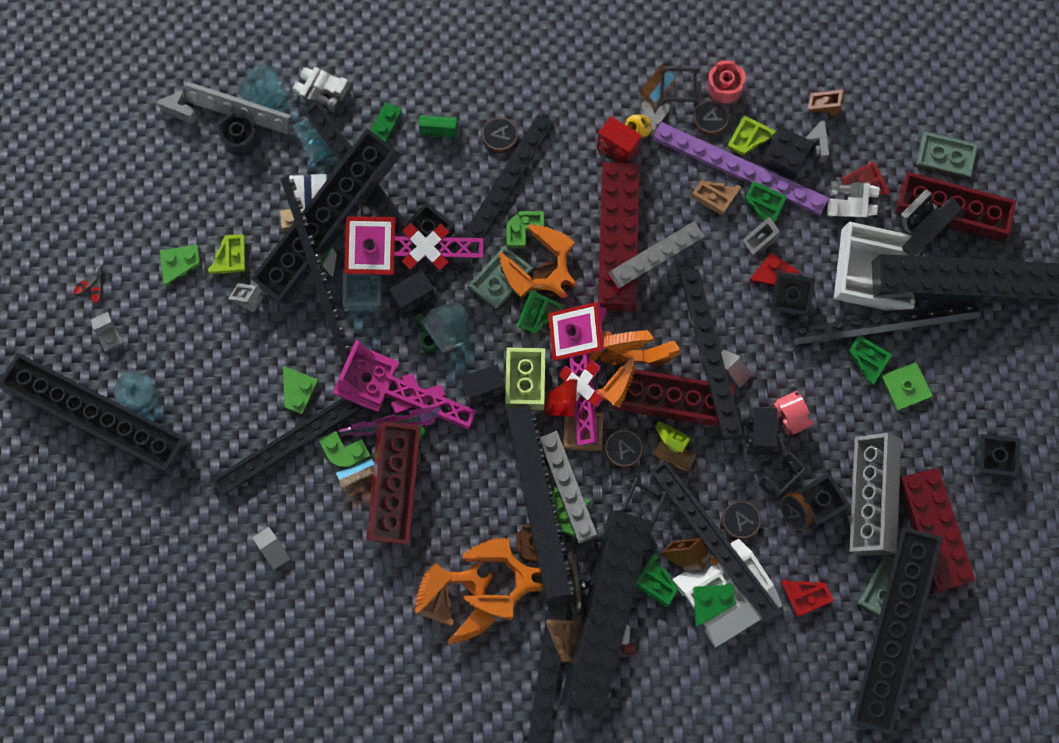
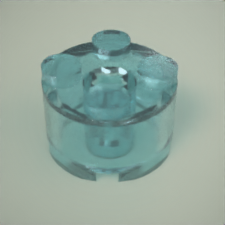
[114,372,158,415]

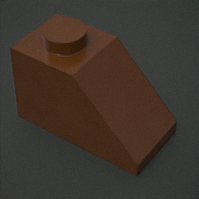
[661,538,711,571]

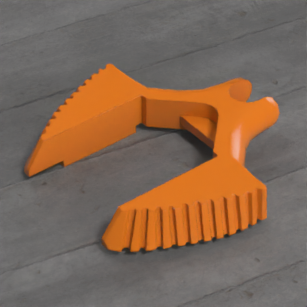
[499,224,577,299]
[600,330,681,367]
[577,331,635,407]
[462,538,543,620]
[415,562,496,644]

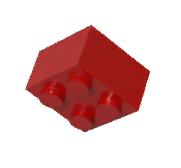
[597,116,642,163]

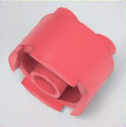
[707,60,746,103]
[774,391,814,435]

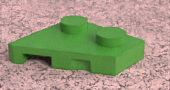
[160,245,201,286]
[283,366,319,416]

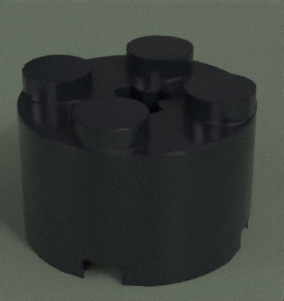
[218,113,259,157]

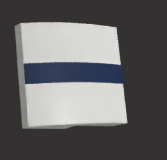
[289,174,327,213]

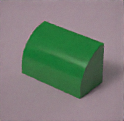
[418,115,458,138]

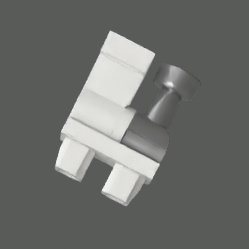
[292,67,349,113]
[827,181,879,217]

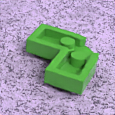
[506,211,544,248]
[318,431,371,468]

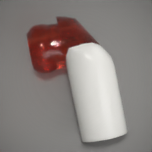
[621,625,635,655]

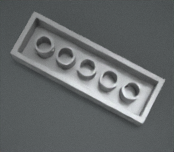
[850,433,901,556]

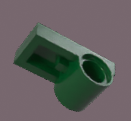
[415,313,444,354]

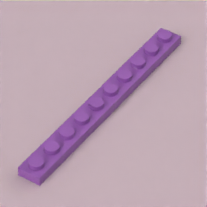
[653,122,828,216]

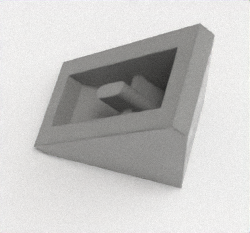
[743,217,780,255]
[721,350,752,389]
[252,527,290,570]

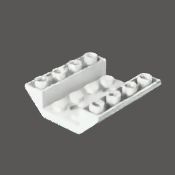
[672,539,782,648]

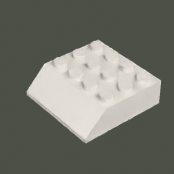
[834,222,920,311]

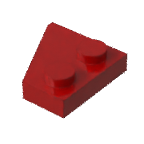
[840,161,890,194]
[749,252,802,287]
[544,379,578,417]
[780,580,834,617]

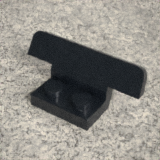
[901,190,961,256]

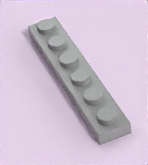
[185,82,291,134]
[609,221,705,289]
[540,431,598,544]

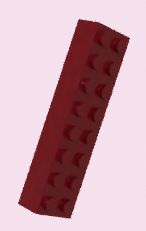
[597,162,640,312]

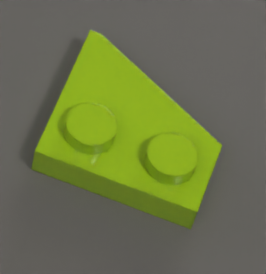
[655,420,691,452]

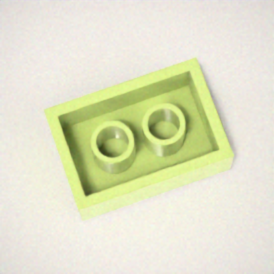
[505,348,545,410]

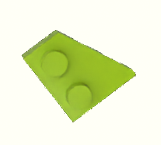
[727,116,776,156]
[208,234,246,274]

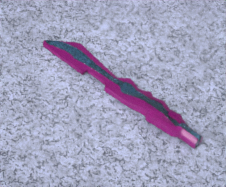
[339,406,441,437]

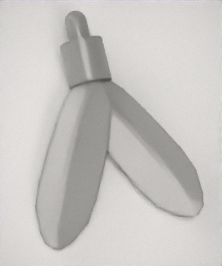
[642,101,669,136]

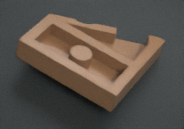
[691,180,741,216]
[419,582,453,626]
[546,620,581,662]

